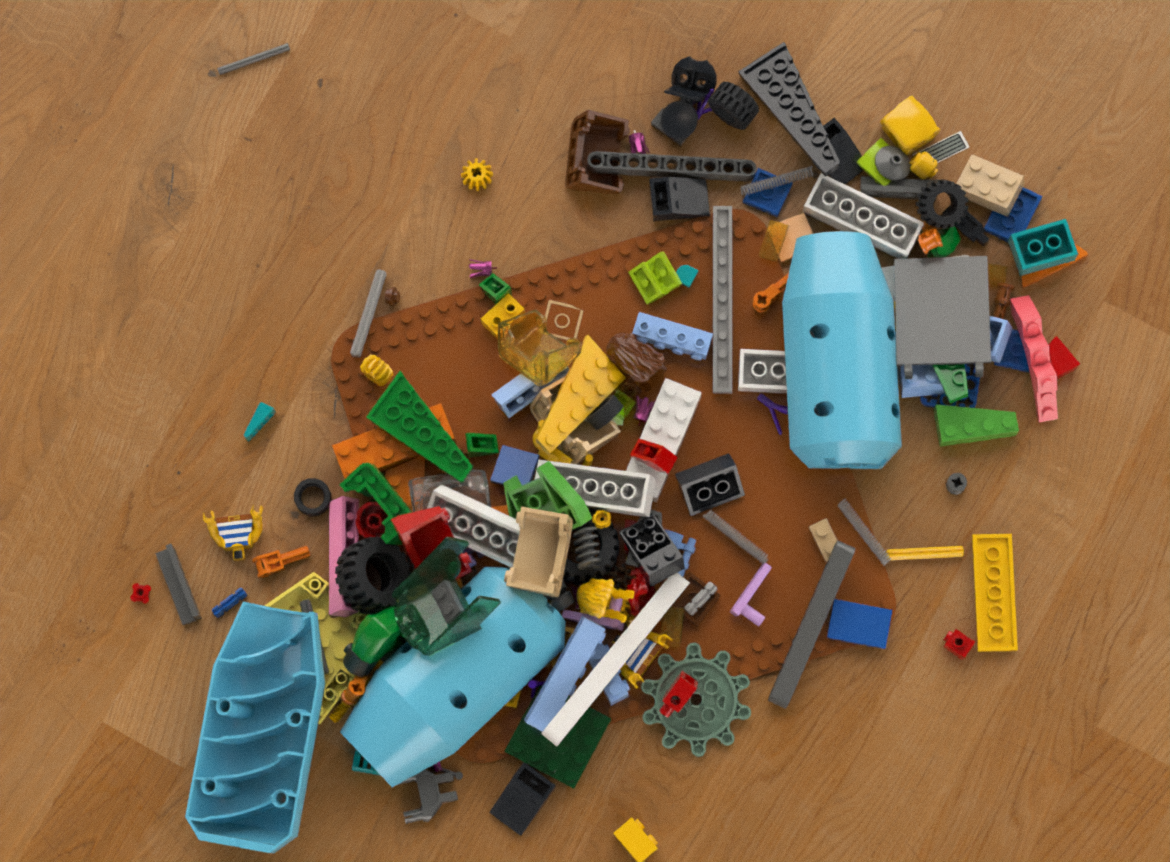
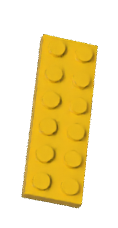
[972,534,1018,652]

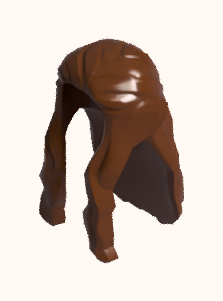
[606,333,667,392]

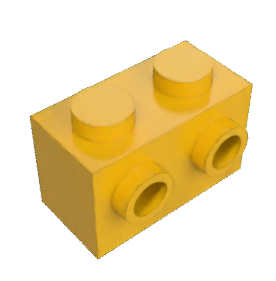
[481,293,525,340]
[613,818,658,862]

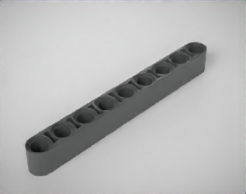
[587,151,756,182]
[768,540,856,709]

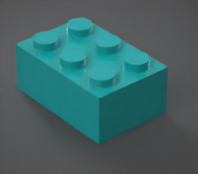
[1008,219,1078,276]

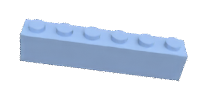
[524,615,606,732]

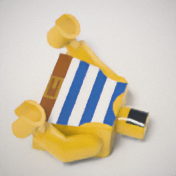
[203,505,263,561]
[612,632,672,689]

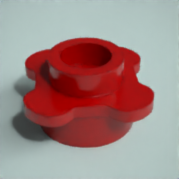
[130,583,151,604]

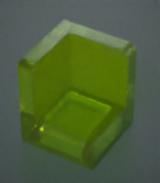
[614,389,636,421]

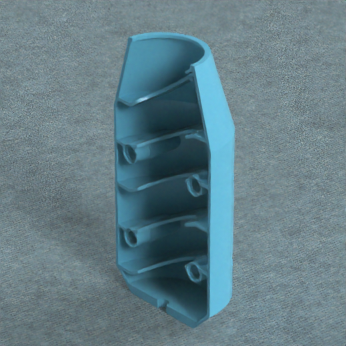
[782,231,902,469]
[340,567,566,787]
[185,602,325,853]

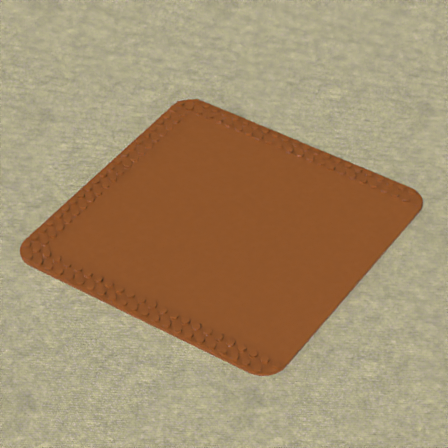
[331,209,896,763]

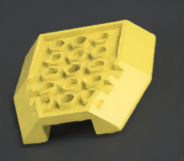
[265,572,370,724]

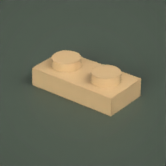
[808,518,837,563]

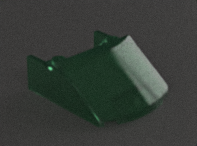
[392,537,501,656]

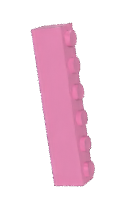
[329,496,359,618]

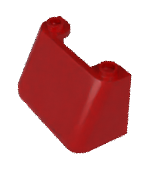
[391,506,472,594]

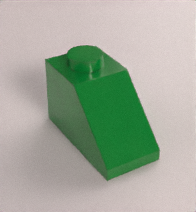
[927,226,961,258]

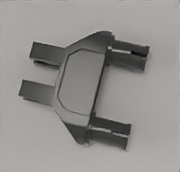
[397,769,458,824]

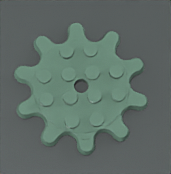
[641,643,751,757]

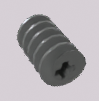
[573,527,602,570]

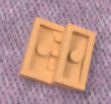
[767,213,813,263]

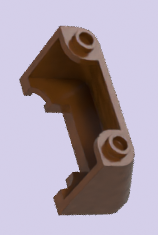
[565,110,630,194]

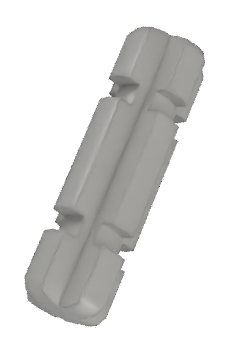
[684,582,717,615]

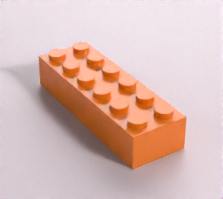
[332,403,456,479]

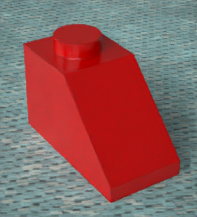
[630,439,678,474]

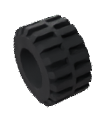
[708,81,759,130]
[916,179,968,229]

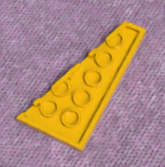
[535,335,626,455]

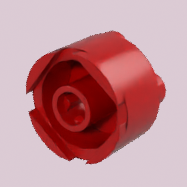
[355,499,388,538]

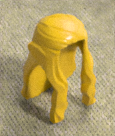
[576,578,634,623]

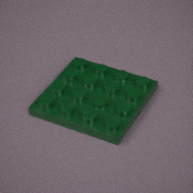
[504,686,612,789]

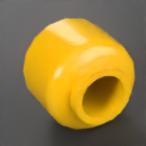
[909,152,938,180]

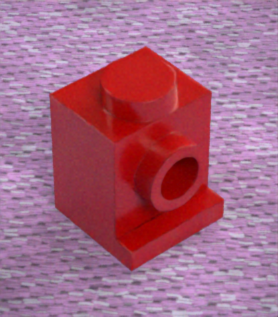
[943,629,976,660]

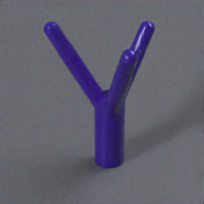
[696,89,714,120]
[757,393,788,435]
[528,677,545,698]

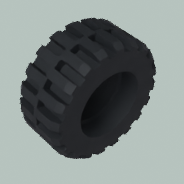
[563,508,619,585]
[335,536,412,615]

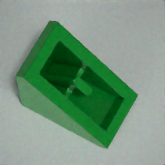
[479,273,512,305]
[465,433,499,458]

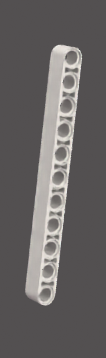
[541,573,690,746]

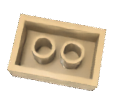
[956,155,1025,217]

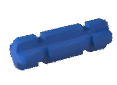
[212,588,247,618]

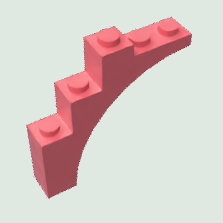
[1010,295,1058,423]

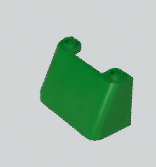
[339,463,412,545]

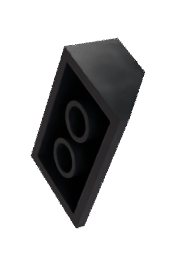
[675,453,745,516]

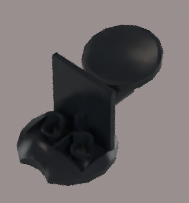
[661,56,717,139]

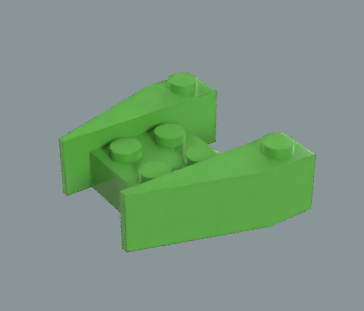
[503,461,592,529]

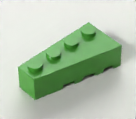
[933,404,1019,447]

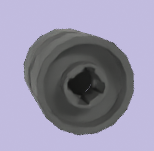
[544,580,575,612]

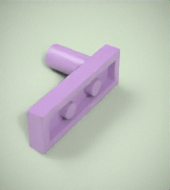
[729,563,772,627]
[562,596,624,631]

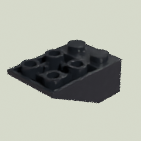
[823,117,864,185]
[649,177,710,222]
[619,514,685,587]
[489,762,556,836]

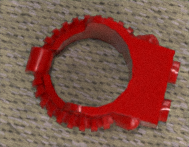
[627,568,656,618]

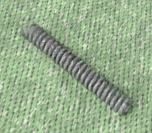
[741,166,813,196]
[838,499,891,566]
[703,510,768,564]

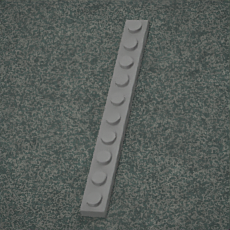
[713,206,732,394]

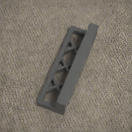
[860,176,937,201]
[155,544,202,626]

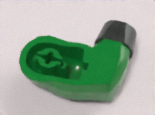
[343,606,432,677]

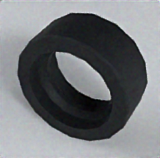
[587,395,623,430]
[294,478,332,516]

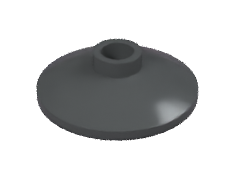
[875,146,911,181]

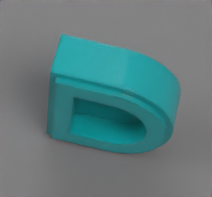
[676,265,699,288]

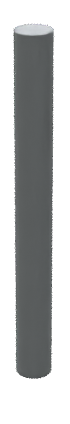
[217,43,290,75]

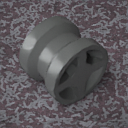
[946,473,967,495]

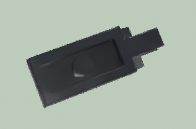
[942,206,989,247]

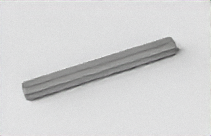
[350,270,386,358]

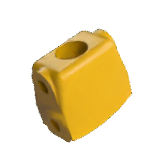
[880,96,940,156]

